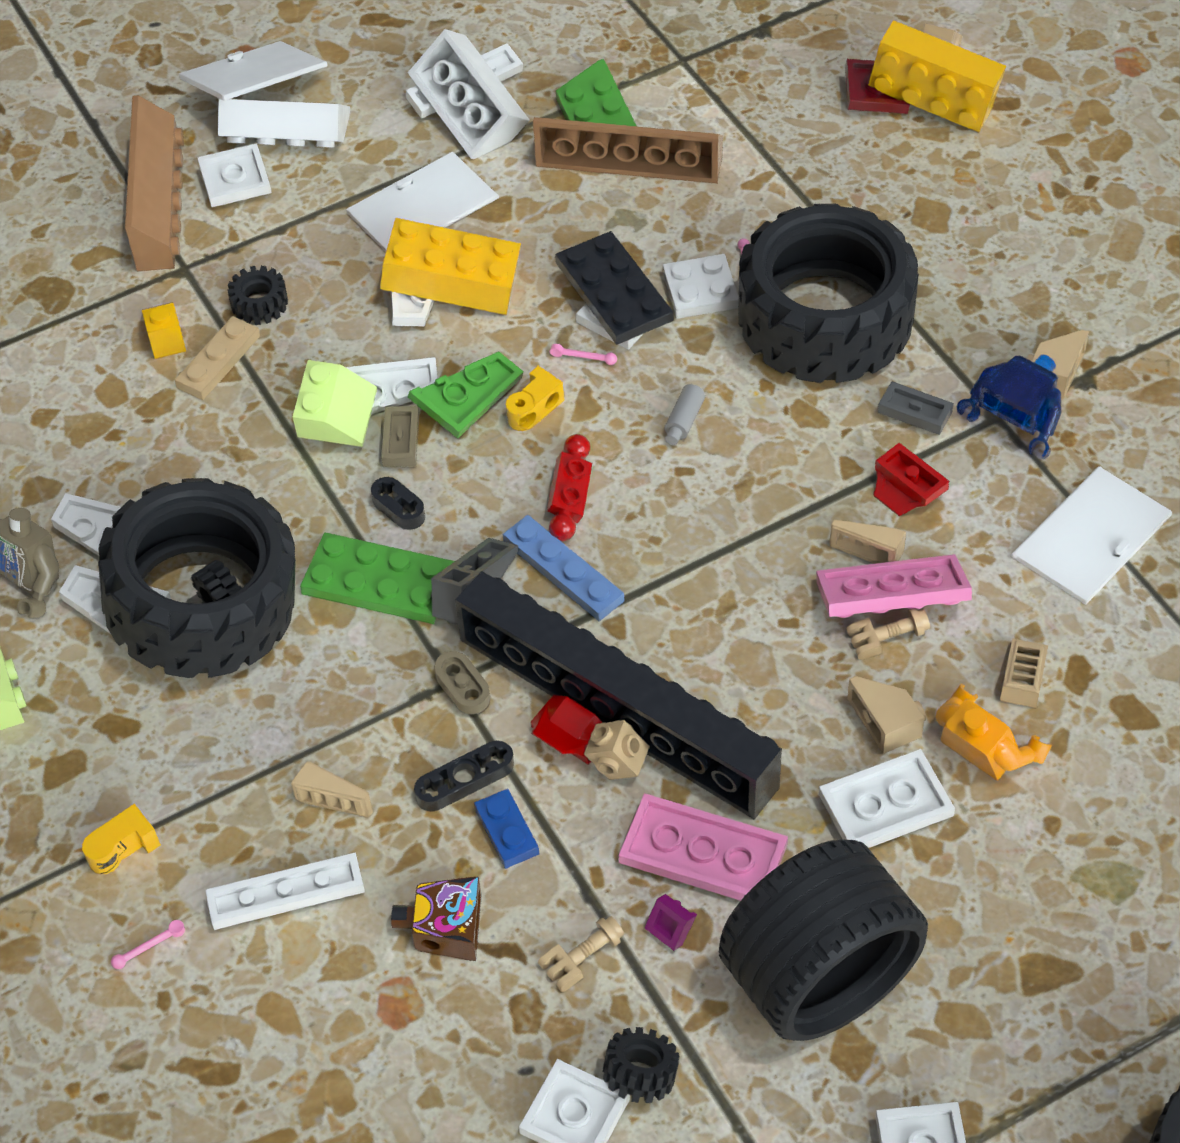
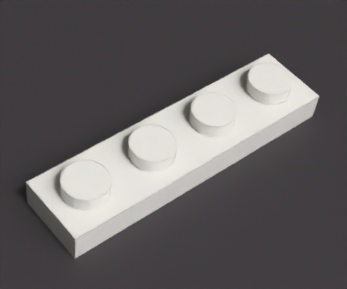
[406,43,523,119]
[205,852,365,930]

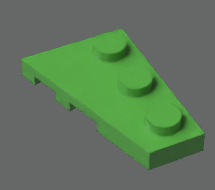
[408,351,524,439]

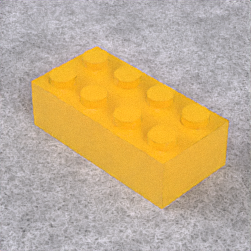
[868,20,1006,132]
[380,218,521,315]

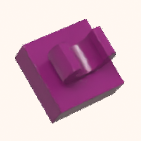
[644,894,697,951]

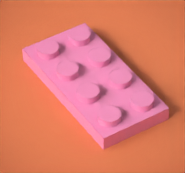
[816,554,972,618]
[619,793,788,901]

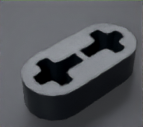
[371,477,426,530]

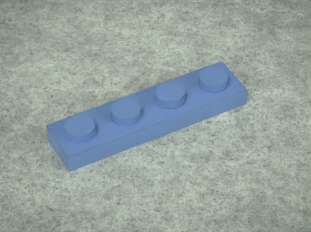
[503,515,624,622]

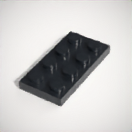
[555,231,674,345]

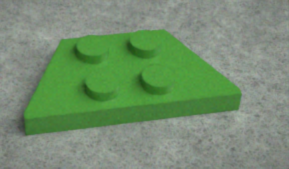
[556,59,637,126]

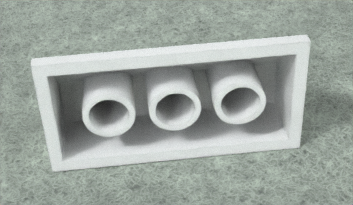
[408,29,530,159]
[218,99,350,148]

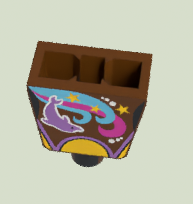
[391,877,482,961]

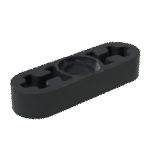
[414,740,514,812]

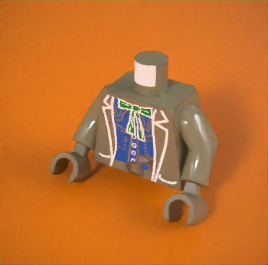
[0,508,59,618]

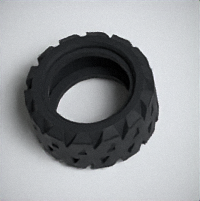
[738,203,919,383]
[98,478,296,678]

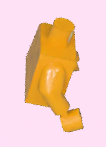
[935,684,1052,781]

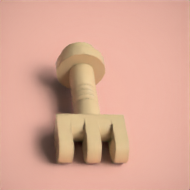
[846,608,930,660]
[538,916,625,992]

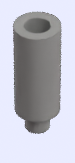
[664,384,706,445]

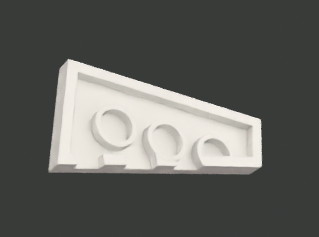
[345,357,438,415]

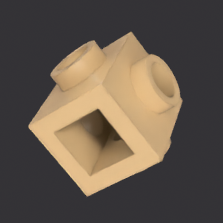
[584,720,650,780]

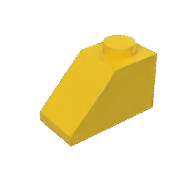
[142,302,186,359]

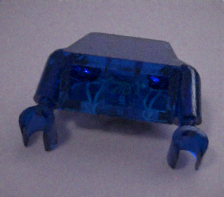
[956,355,1062,459]

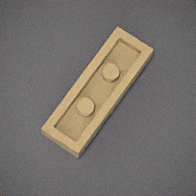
[175,316,260,400]

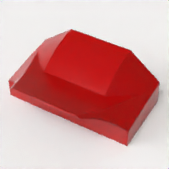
[873,442,950,516]
[531,695,602,765]

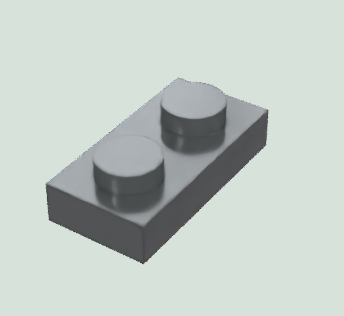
[878,381,954,435]

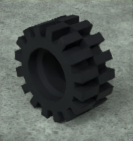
[227,265,288,325]
[191,560,242,603]
[602,1027,680,1103]

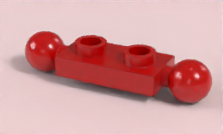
[547,434,593,541]

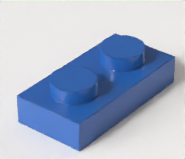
[474,788,540,869]

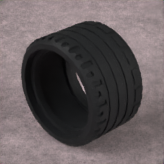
[719,839,928,1041]

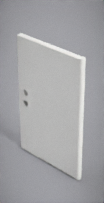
[179,41,327,101]
[346,152,499,252]
[1011,466,1172,605]

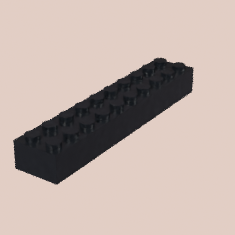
[455,571,782,820]

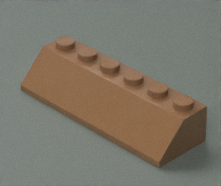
[125,95,184,272]
[533,117,723,184]

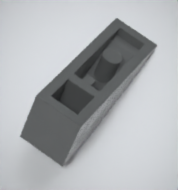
[431,538,518,624]

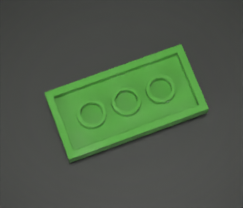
[300,532,455,624]

